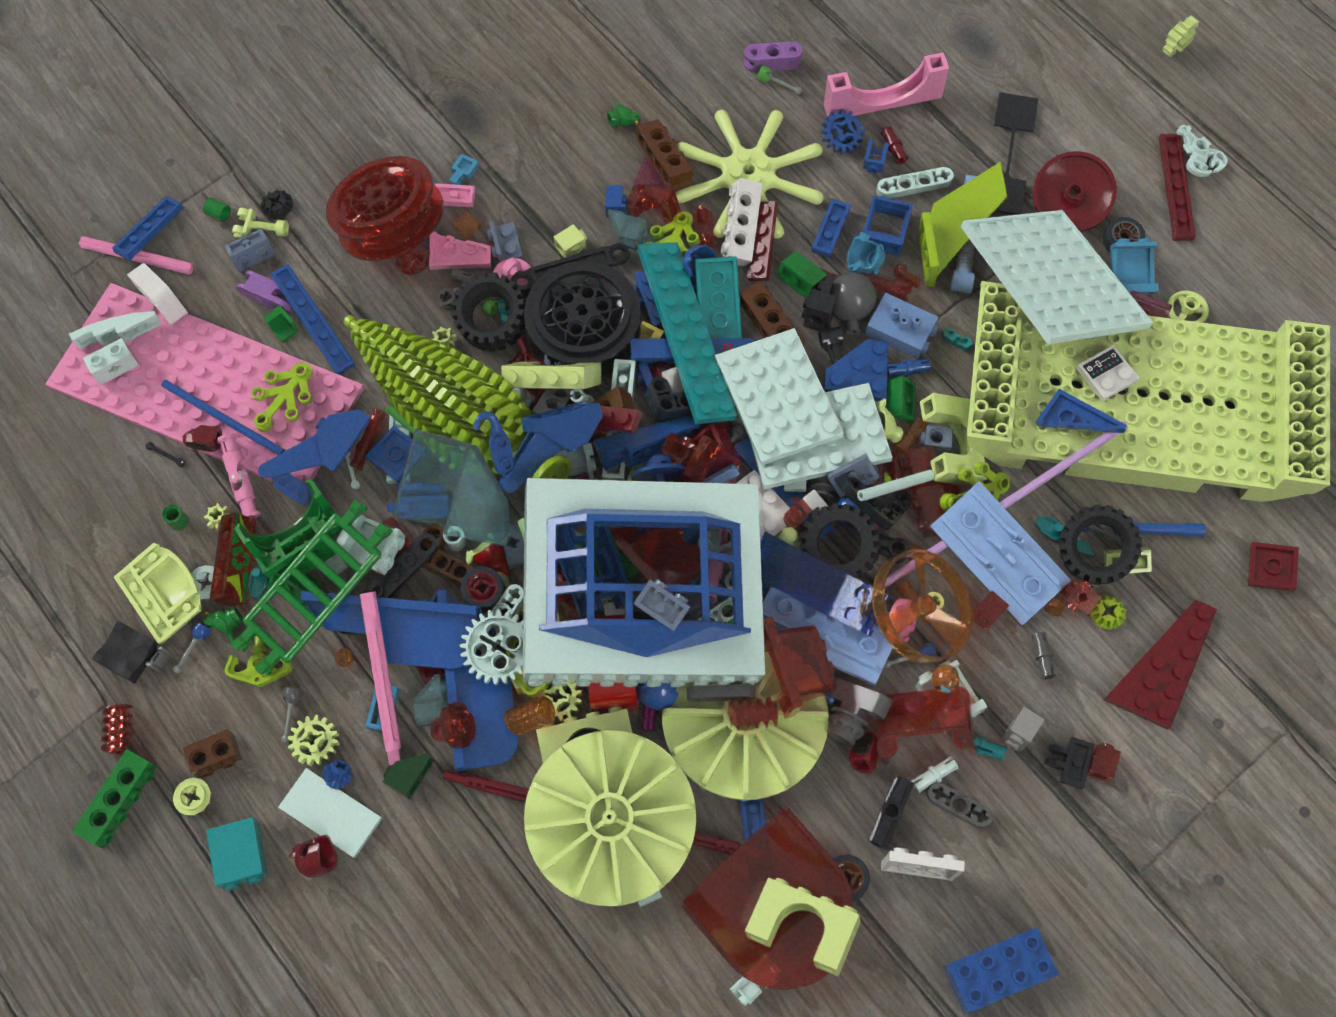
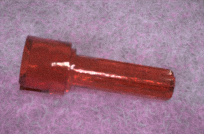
[860,272,913,302]

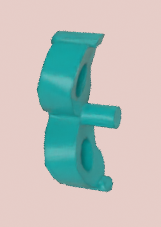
[499,298,510,325]
[941,328,973,351]

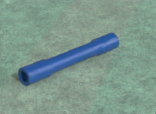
[1113,521,1205,537]

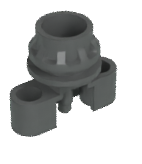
[826,678,893,746]

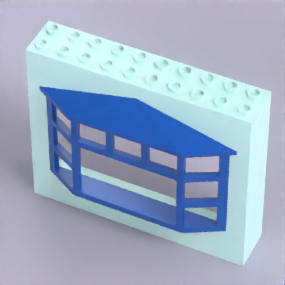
[523,478,765,687]

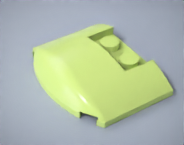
[114,543,201,645]

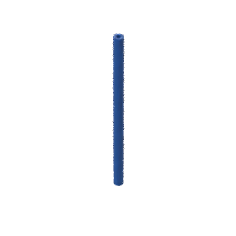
[161,380,285,455]

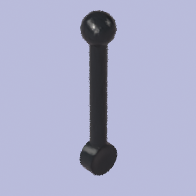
[146,442,185,467]

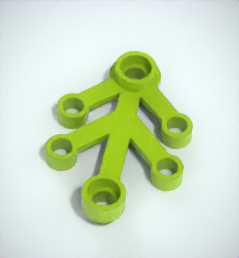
[644,211,700,259]
[251,362,313,432]
[940,462,1010,511]

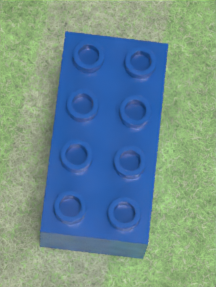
[943,927,1059,1014]

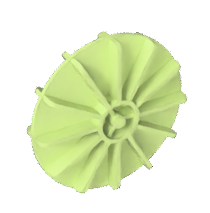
[662,639,829,801]
[524,730,696,906]

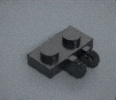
[1045,737,1095,790]

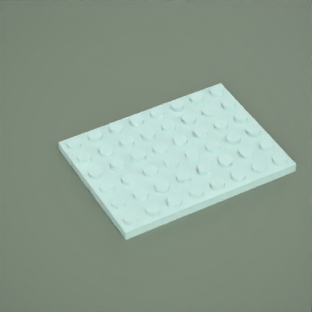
[961,210,1153,344]

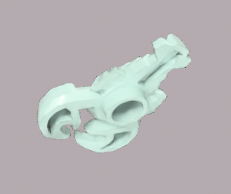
[1176,125,1228,177]

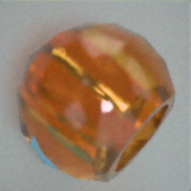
[931,664,959,694]

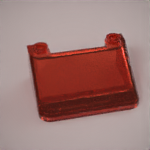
[877,686,977,764]

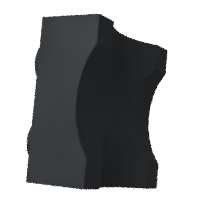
[92,621,161,684]

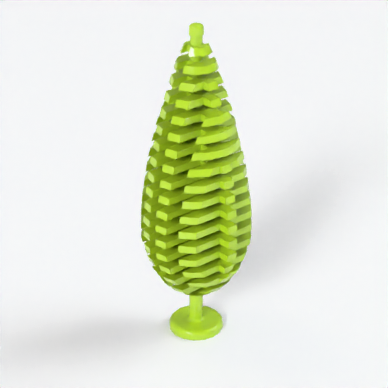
[343,315,571,479]

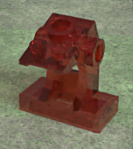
[628,183,681,224]
[661,432,722,483]

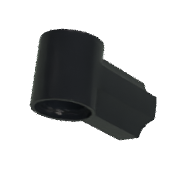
[879,533,908,564]

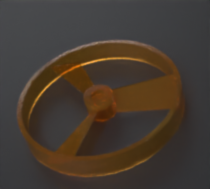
[872,549,973,664]

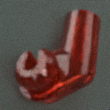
[894,264,922,288]

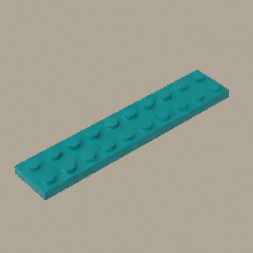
[637,242,737,424]

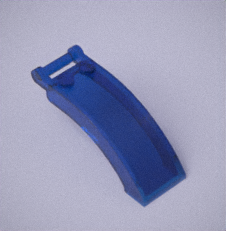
[760,531,892,636]

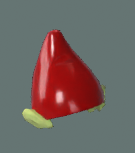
[466,532,510,576]

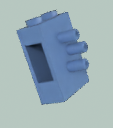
[865,293,939,360]

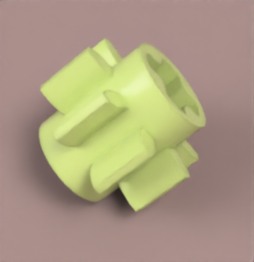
[432,326,457,349]
[204,503,234,532]

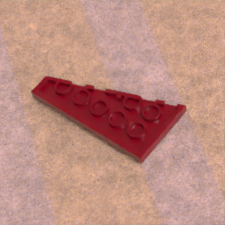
[1103,600,1217,730]

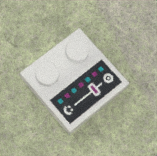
[1076,345,1139,402]

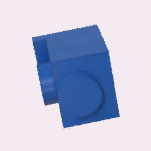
[605,185,627,218]

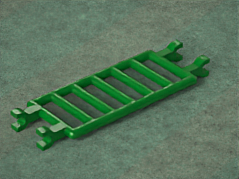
[230,499,393,676]

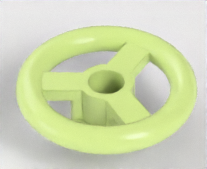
[1167,290,1209,323]

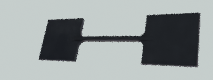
[994,92,1039,215]

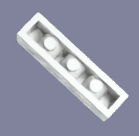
[721,178,763,267]

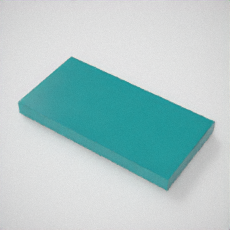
[695,256,742,338]

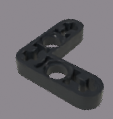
[842,477,912,530]

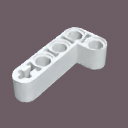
[127,263,188,325]

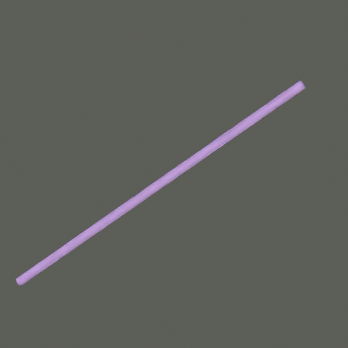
[847,421,1129,610]

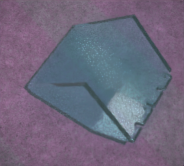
[392,429,510,546]

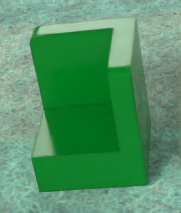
[263,305,299,343]

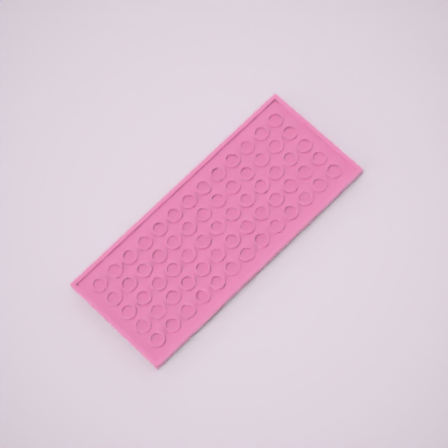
[45,283,364,485]

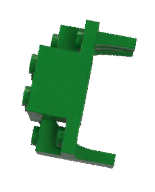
[234,479,343,578]

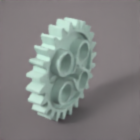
[460,609,523,685]

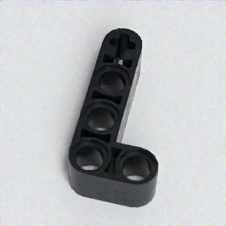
[645,376,733,422]

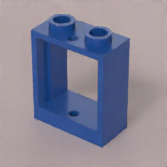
[864,195,913,256]

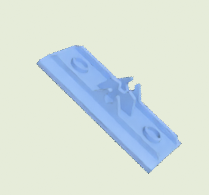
[930,481,1071,625]
[763,576,895,686]

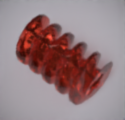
[728,697,778,731]
[101,704,133,755]

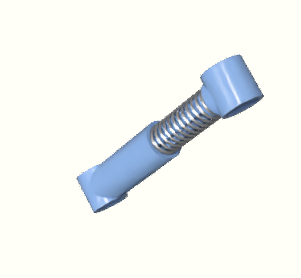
[950,175,977,294]

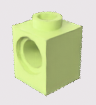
[554,224,587,258]

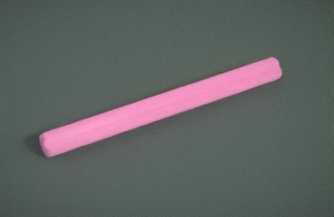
[79,236,194,275]

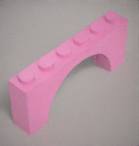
[824,52,949,116]

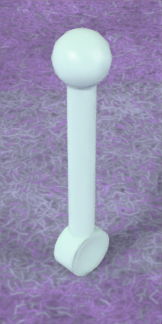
[345,452,360,490]

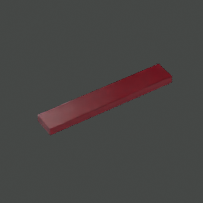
[1158,134,1196,241]

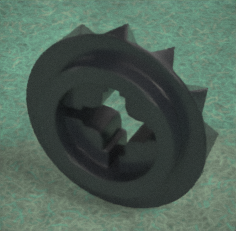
[260,189,293,219]

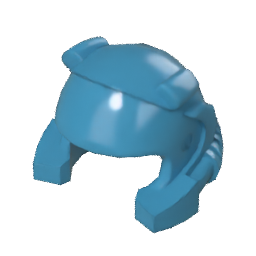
[847,232,885,274]

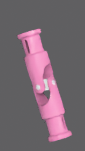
[217,433,261,521]

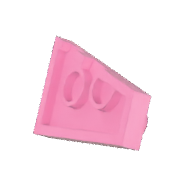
[429,231,492,270]

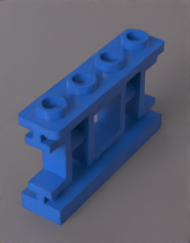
[557,526,635,619]

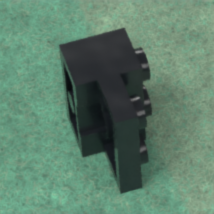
[801,274,837,331]

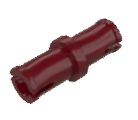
[881,126,908,165]

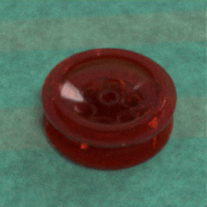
[326,156,444,261]

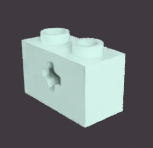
[83,338,139,385]

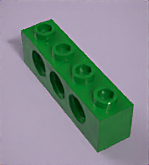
[72,749,157,849]

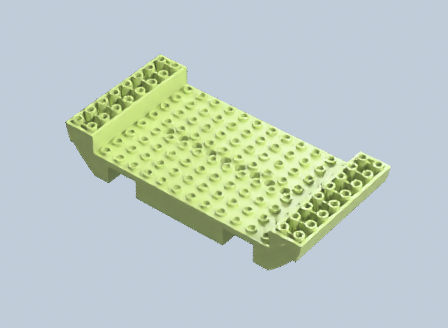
[967,281,1330,502]

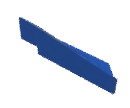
[593,416,700,471]

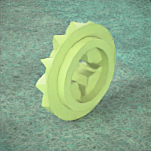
[173,778,212,816]

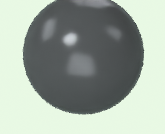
[829,272,877,322]

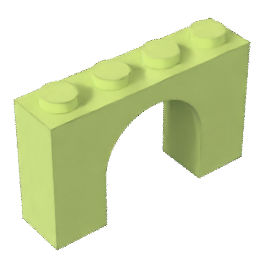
[501,362,601,389]
[920,393,987,486]
[536,707,632,763]
[745,877,861,977]

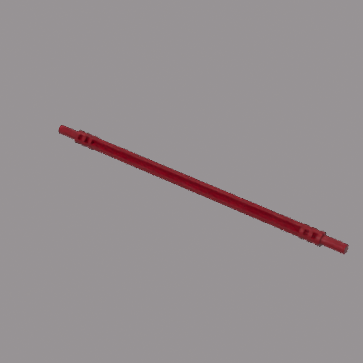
[443,770,762,859]

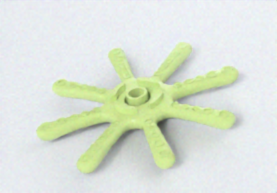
[674,110,824,239]

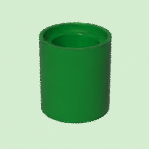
[203,197,231,222]
[162,504,188,530]

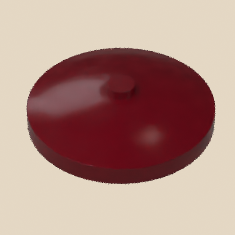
[1033,151,1117,232]

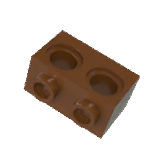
[183,730,242,778]

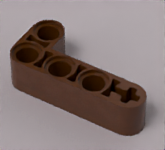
[421,524,487,593]

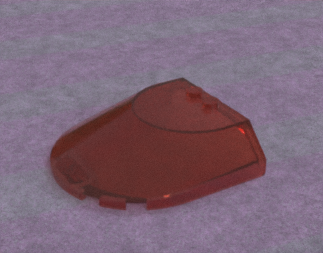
[679,807,855,990]

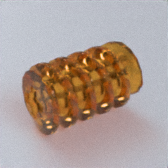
[504,696,556,736]

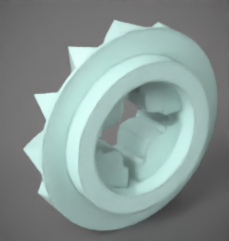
[192,565,224,600]

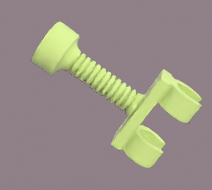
[231,208,289,239]

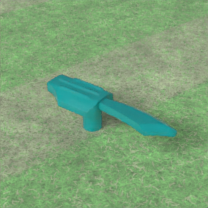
[1034,516,1094,556]
[247,564,269,599]

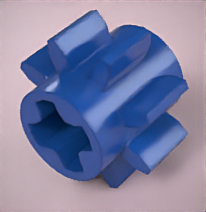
[322,760,353,789]

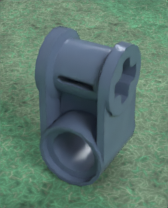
[501,524,524,569]

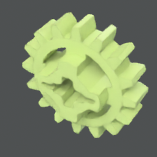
[1163,15,1199,57]
[533,682,583,723]
[288,715,340,767]

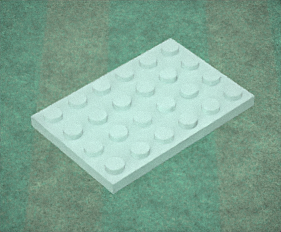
[715,328,844,466]
[750,383,892,489]

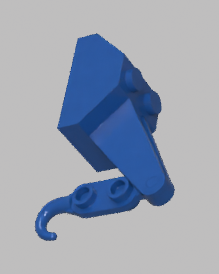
[474,403,602,493]
[258,410,371,505]

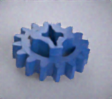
[821,109,865,154]

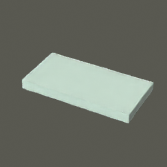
[278,768,382,858]

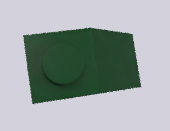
[382,753,435,800]

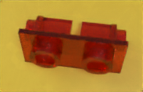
[692,205,717,247]

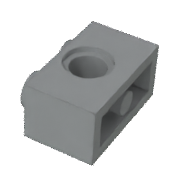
[1001,706,1045,752]

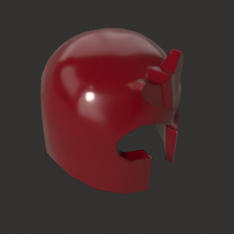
[289,835,338,878]

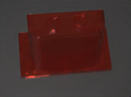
[613,527,701,596]
[763,617,836,719]

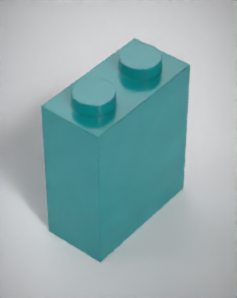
[206,817,269,891]

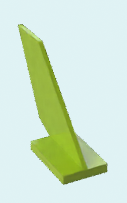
[918,162,1007,288]

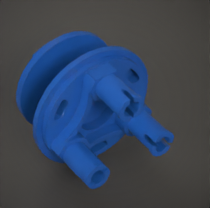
[631,454,686,532]

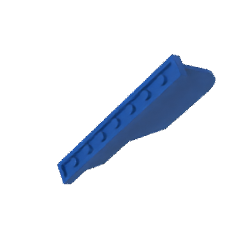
[437,589,518,772]
[300,591,482,669]

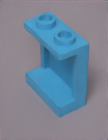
[1110,238,1159,295]

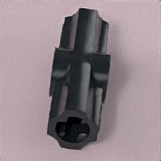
[868,775,914,849]

